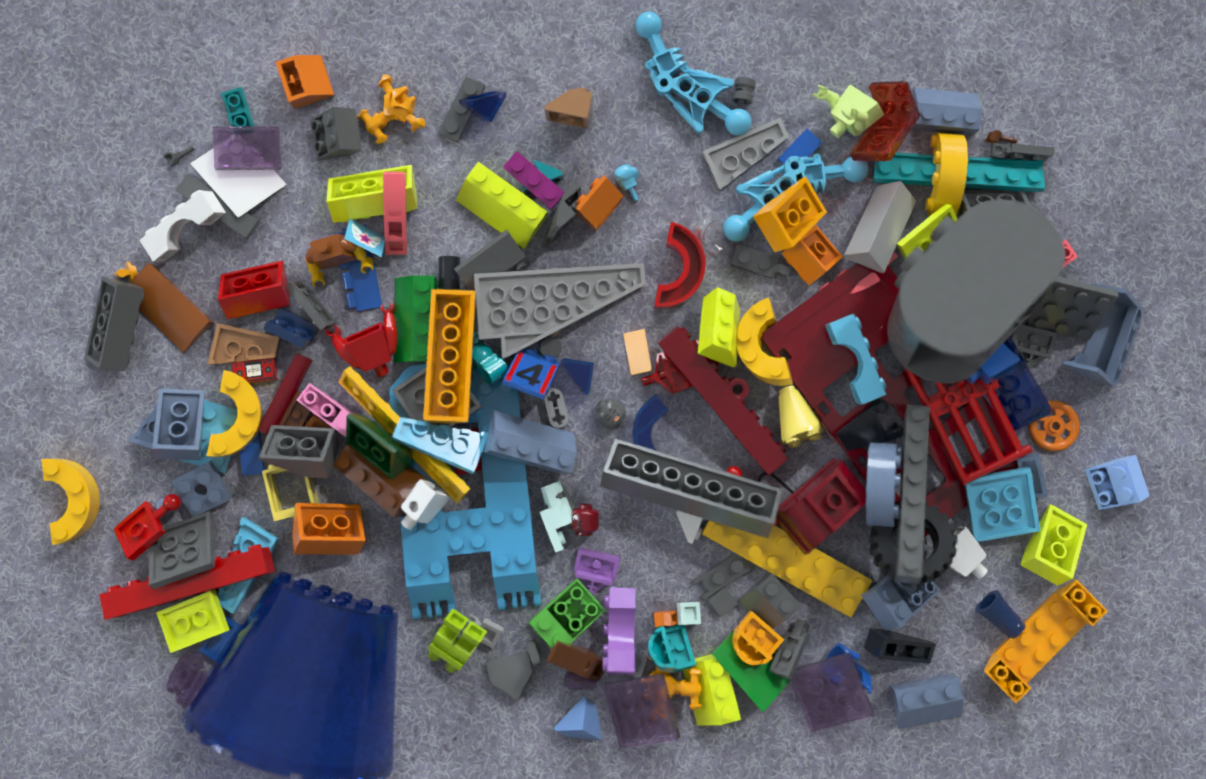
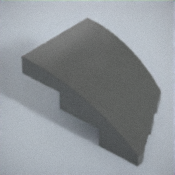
[543,181,581,248]

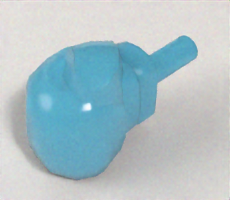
[614,164,639,201]

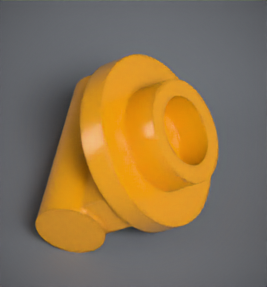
[114,262,137,283]

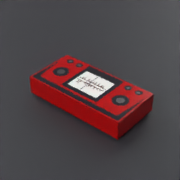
[232,358,278,383]

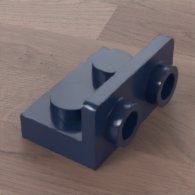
[263,308,317,348]

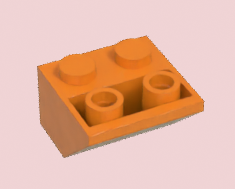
[275,55,335,109]
[576,175,623,231]

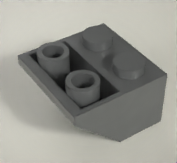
[311,107,361,161]

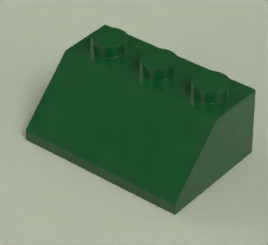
[346,413,412,480]

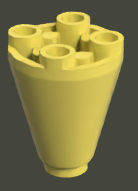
[778,386,824,448]

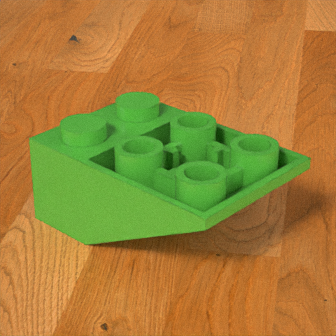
[527,578,606,650]

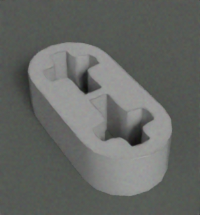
[544,388,568,428]

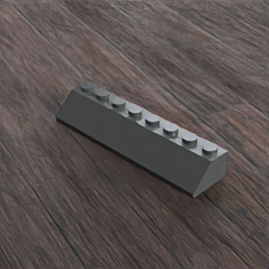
[600,438,782,538]

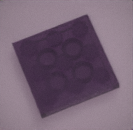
[790,652,874,732]
[603,673,681,748]

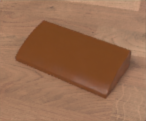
[131,263,214,353]

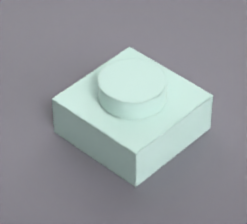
[677,602,701,625]

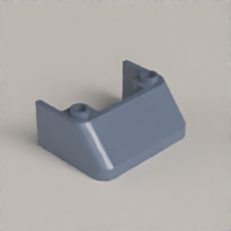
[1064,283,1143,387]

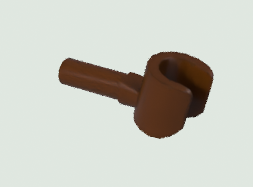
[986,130,1018,144]

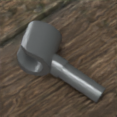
[163,145,194,166]

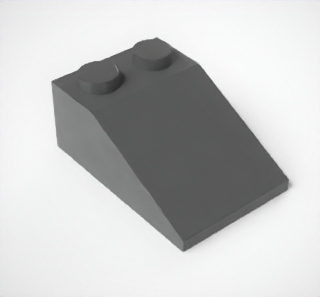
[259,425,339,478]

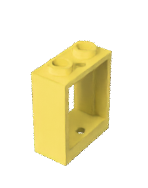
[262,465,319,521]

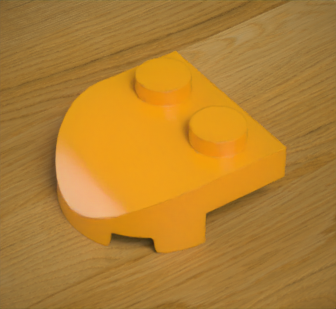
[732,610,784,665]

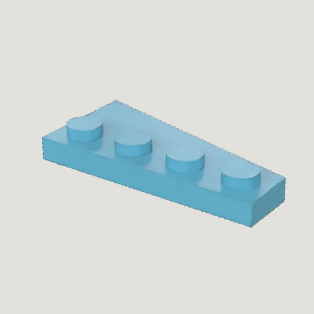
[391,417,488,474]
[217,517,280,614]

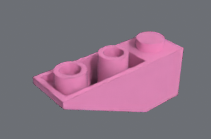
[297,383,354,437]

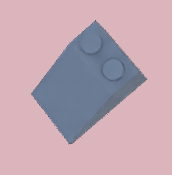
[152,389,205,460]

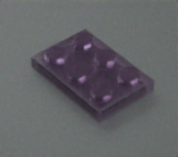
[213,126,281,170]

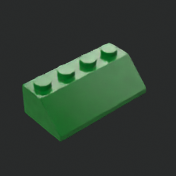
[394,275,438,363]

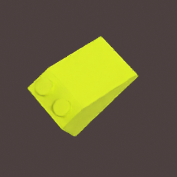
[1021,504,1087,586]

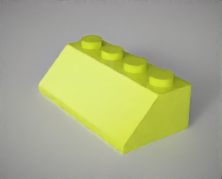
[456,162,549,249]
[326,165,417,223]

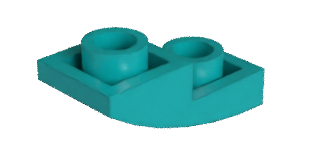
[220,87,255,135]

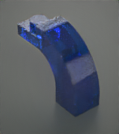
[632,394,669,451]

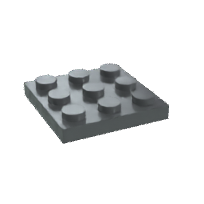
[1026,276,1118,341]
[392,367,482,428]
[149,511,215,589]

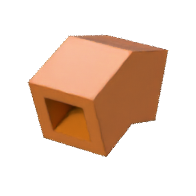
[653,610,678,627]

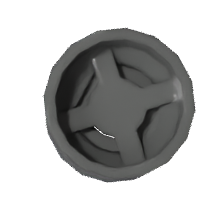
[732,77,756,105]

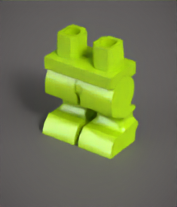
[428,608,487,673]

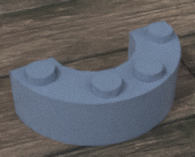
[866,443,902,527]

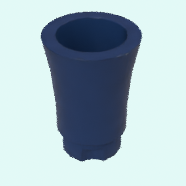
[976,590,1026,639]

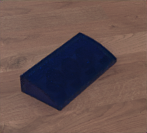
[995,336,1053,431]

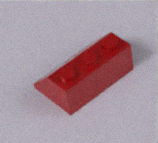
[218,260,290,319]

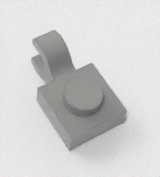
[463,614,504,648]

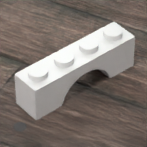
[139,190,226,262]

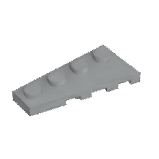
[702,118,789,191]

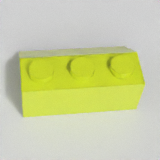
[698,287,740,368]
[683,654,741,726]

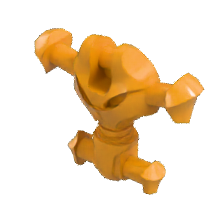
[357,74,426,145]
[642,656,702,721]

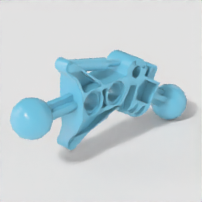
[635,11,752,136]
[723,154,869,242]

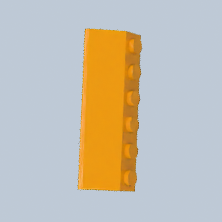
[423,289,476,424]

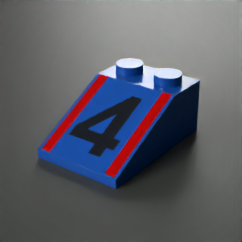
[502,347,561,399]

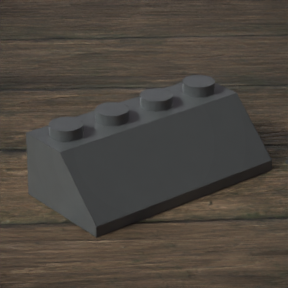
[84,276,144,371]

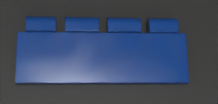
[336,224,382,312]

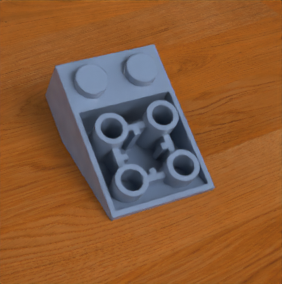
[861,575,940,631]

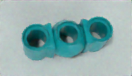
[471,331,508,384]

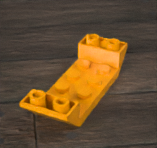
[984,579,1108,703]

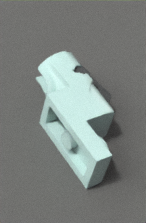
[540,481,576,553]

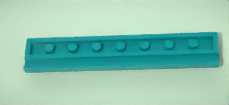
[872,151,1045,193]

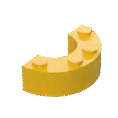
[925,132,968,216]
[736,298,793,386]
[207,370,263,457]
[41,458,100,545]

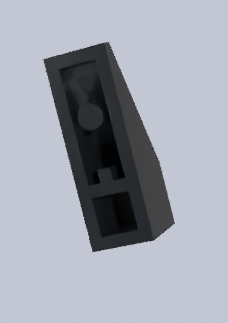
[864,628,936,664]

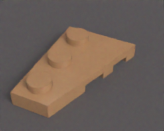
[208,323,281,365]

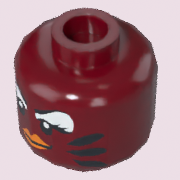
[571,503,599,536]

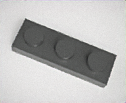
[438,76,485,143]

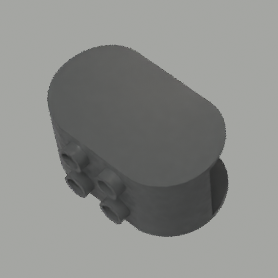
[887,199,1065,384]

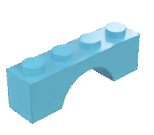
[825,314,886,405]

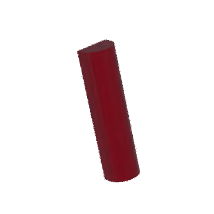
[258,353,313,435]

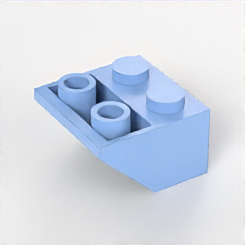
[1085,455,1150,510]

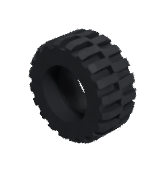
[869,501,958,586]

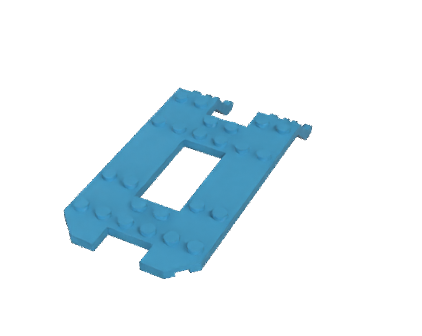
[389,364,542,620]

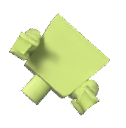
[812,85,884,139]

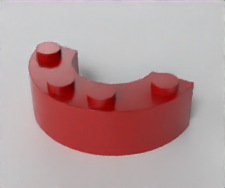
[653,222,706,309]

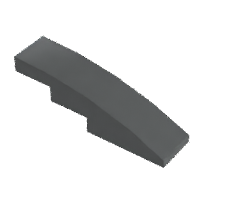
[176,173,260,239]

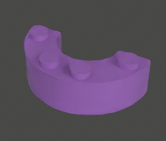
[603,587,636,675]

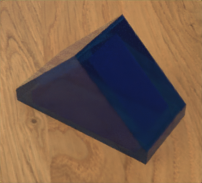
[459,90,506,122]
[561,358,594,396]

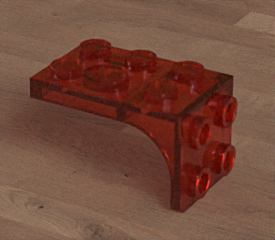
[850,81,920,161]

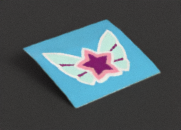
[344,219,385,257]

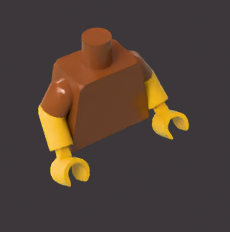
[305,234,374,288]

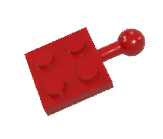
[114,494,181,561]

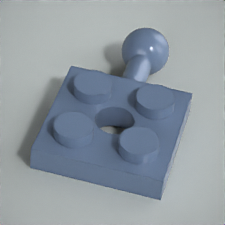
[155,461,232,517]

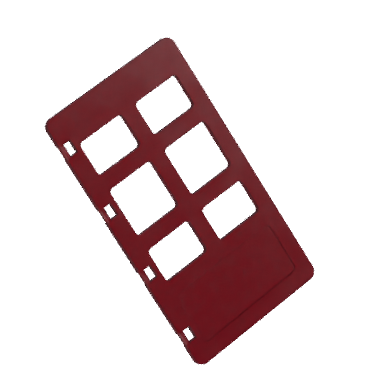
[762,263,1018,538]

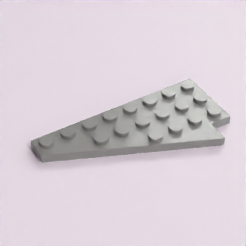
[473,263,645,358]

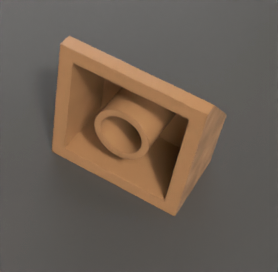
[545,87,593,129]

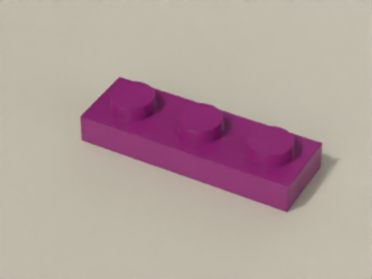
[503,151,565,211]

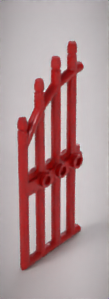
[903,366,1032,486]

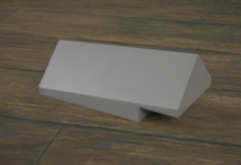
[843,181,916,274]

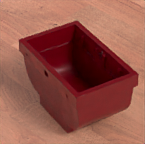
[775,458,867,555]

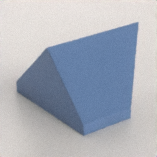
[554,696,602,740]

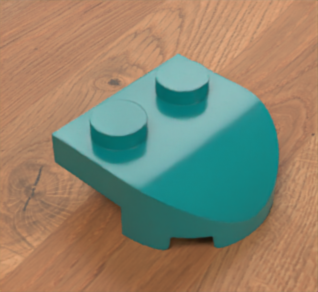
[648,625,696,673]

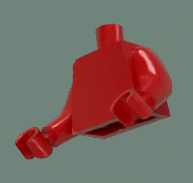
[326,302,397,377]

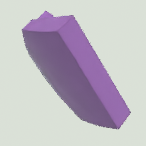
[574,547,620,595]

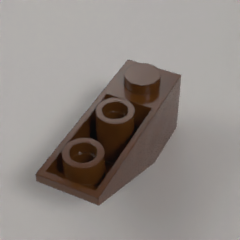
[547,641,604,681]

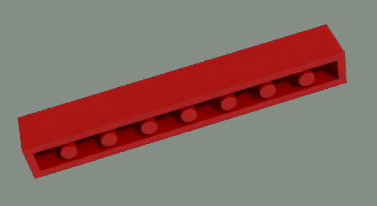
[99,544,275,620]

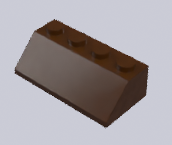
[333,445,429,517]

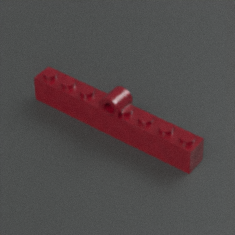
[656,326,788,475]

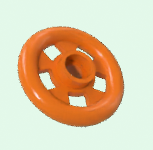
[1028,401,1080,452]

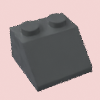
[738,572,801,629]

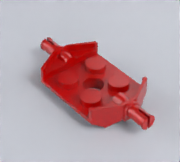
[641,339,718,394]

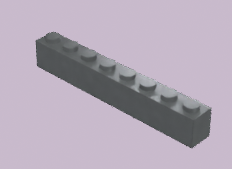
[895,405,930,584]

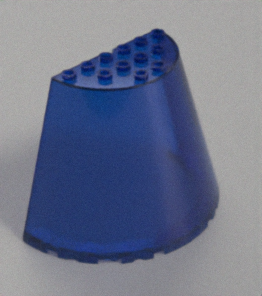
[182,572,398,779]

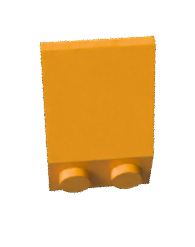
[753,177,827,252]

